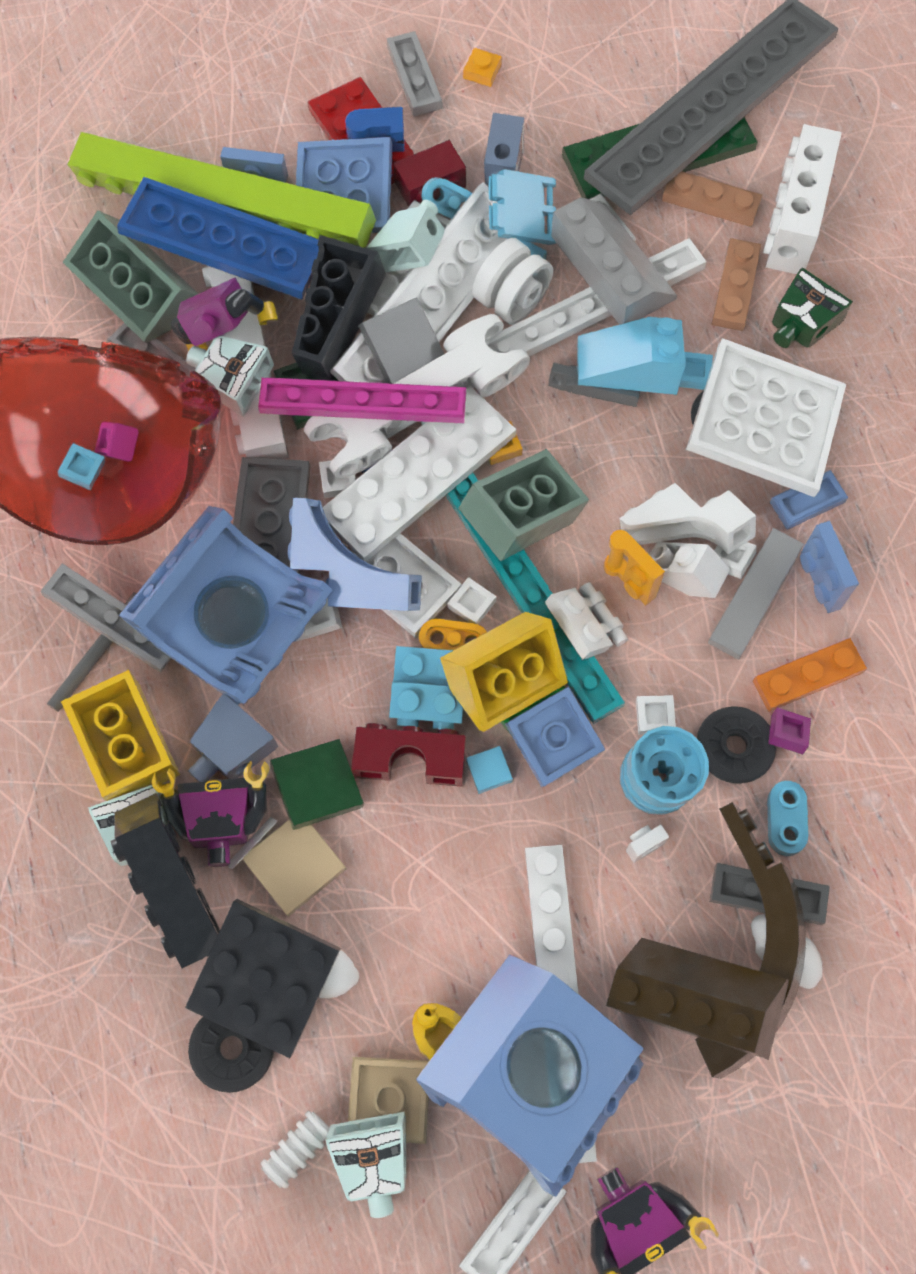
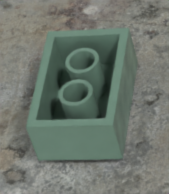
[458,449,589,561]

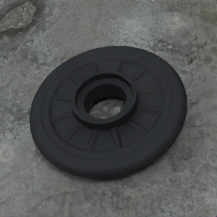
[697,706,776,784]
[188,1017,274,1093]

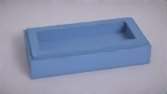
[770,470,848,530]

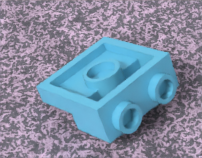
[389,646,464,730]

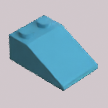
[577,317,686,395]

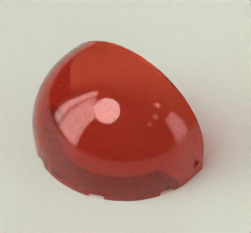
[0,336,221,545]

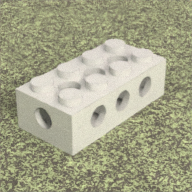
[763,124,842,274]

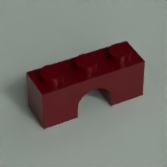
[352,723,466,787]

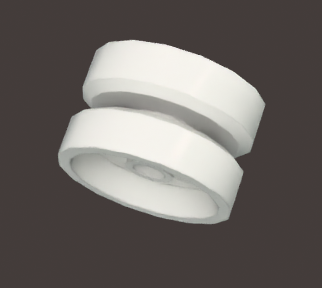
[472,238,553,325]

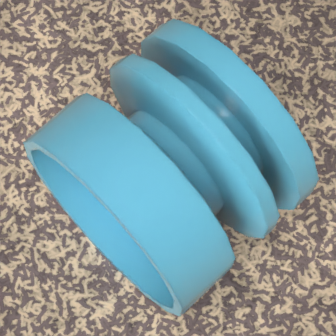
[620,726,709,815]

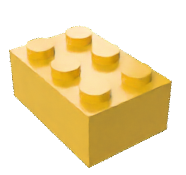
[61,670,180,801]

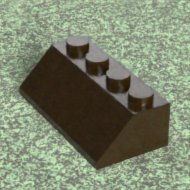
[606,938,789,1060]

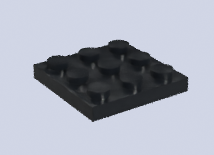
[185,899,341,1058]

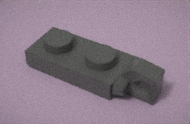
[548,363,640,407]

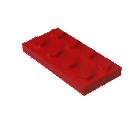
[307,76,414,184]

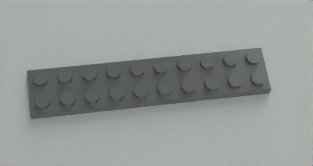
[584,0,839,215]

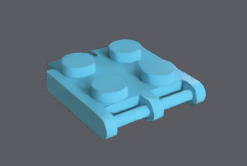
[489,169,556,245]

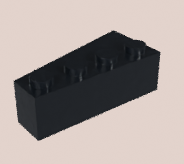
[111,793,220,969]

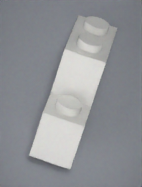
[620,483,756,554]

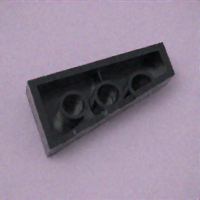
[292,235,386,381]

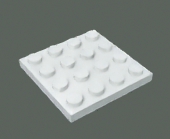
[686,338,846,497]

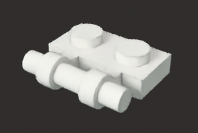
[545,582,628,660]

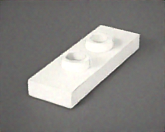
[459,1170,567,1274]

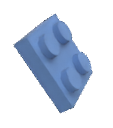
[800,521,859,613]
[505,687,605,787]

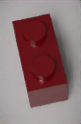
[393,139,466,206]

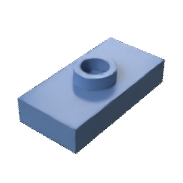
[220,147,288,183]

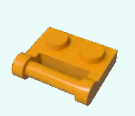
[603,530,665,606]

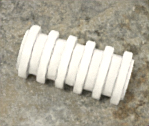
[261,1111,329,1189]

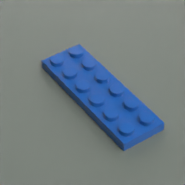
[117,177,319,300]

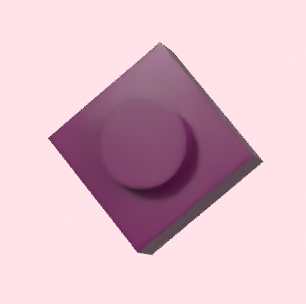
[769,707,811,755]

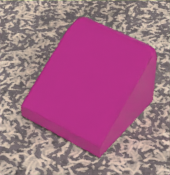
[95,422,138,461]

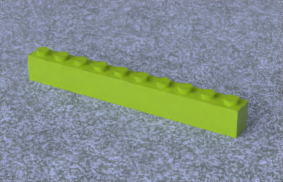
[67,132,376,248]

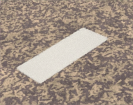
[228,817,277,869]

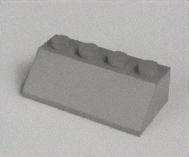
[551,197,677,325]

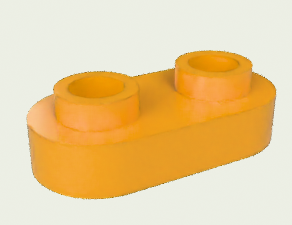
[419,619,487,651]

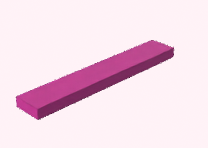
[258,377,466,423]

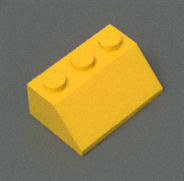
[440,611,568,732]

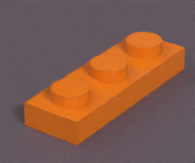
[753,638,867,712]

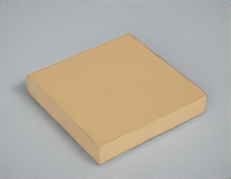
[243,820,347,917]
[348,1057,429,1144]

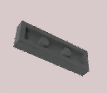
[709,863,830,925]

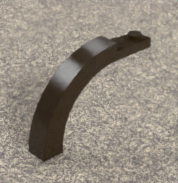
[695,802,806,1079]

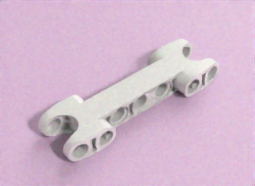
[304,314,530,478]

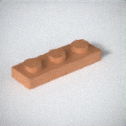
[662,171,762,227]
[711,238,762,331]

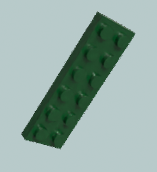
[562,117,758,200]

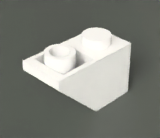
[649,542,730,598]

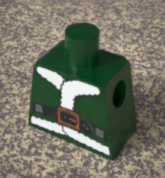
[772,267,853,348]

